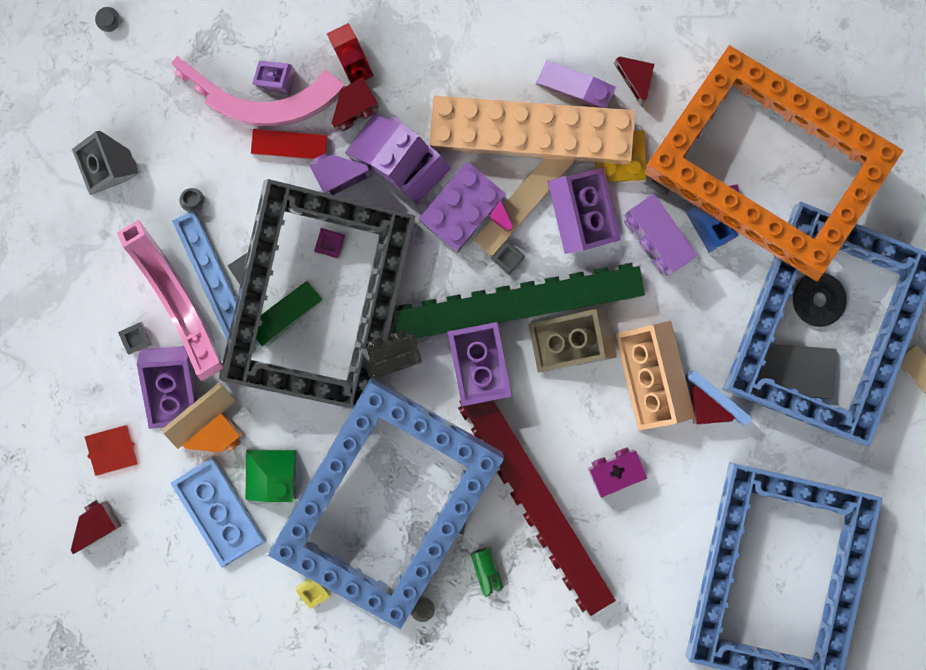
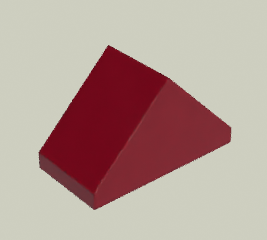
[614,56,655,105]
[690,385,735,425]

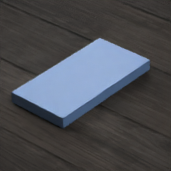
[170,457,265,568]

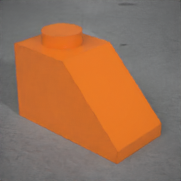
[182,412,243,452]

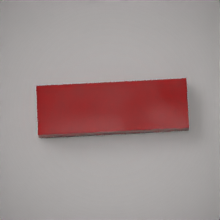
[251,129,328,160]

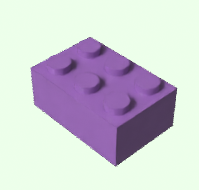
[419,161,506,253]
[624,193,698,276]

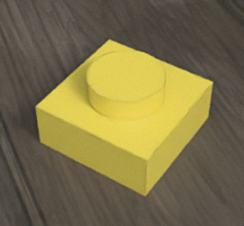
[296,579,331,609]

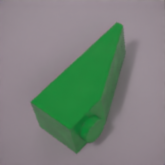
[256,281,323,347]

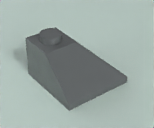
[72,131,139,195]

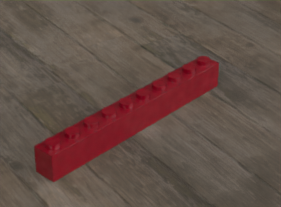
[458,400,616,617]

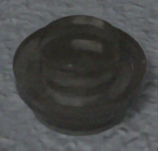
[410,596,435,622]

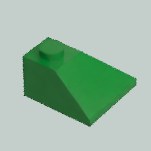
[245,450,296,502]

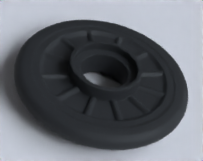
[793,273,847,327]

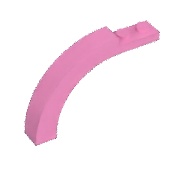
[171,56,346,127]
[117,220,224,381]

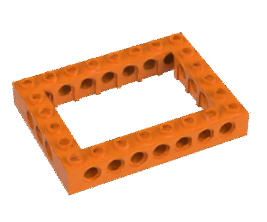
[645,45,904,282]

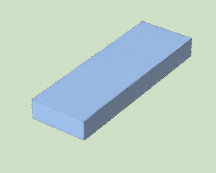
[685,370,752,425]

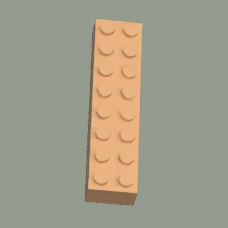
[429,96,635,165]

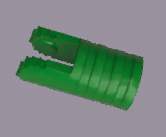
[470,547,503,597]

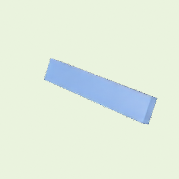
[172,212,258,346]

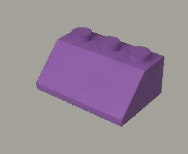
[547,167,621,254]

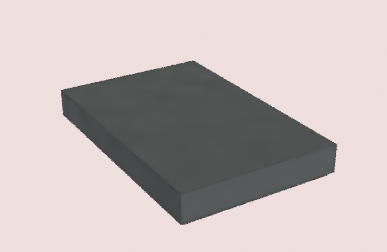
[758,344,837,398]

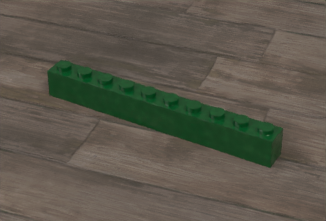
[393,263,645,341]

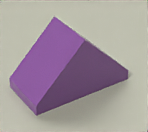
[252,61,296,95]

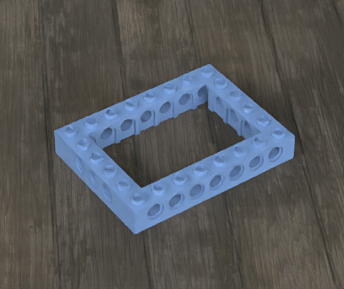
[722,202,926,446]
[268,377,504,630]
[685,462,883,670]

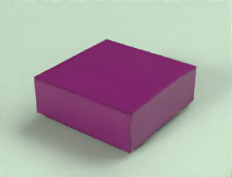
[314,228,345,259]

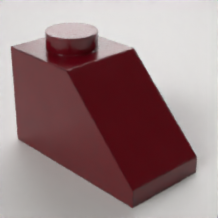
[70,500,121,554]

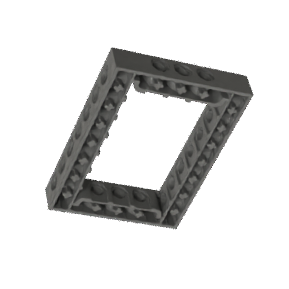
[219,179,415,409]

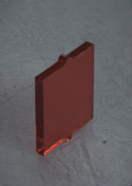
[84,425,138,476]

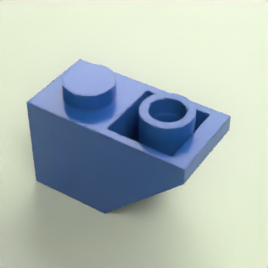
[684,205,739,253]

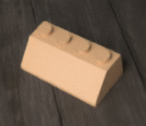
[615,321,695,430]

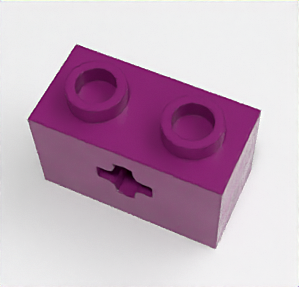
[588,447,648,498]

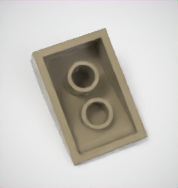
[529,309,617,373]

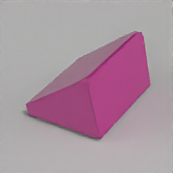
[490,201,513,232]

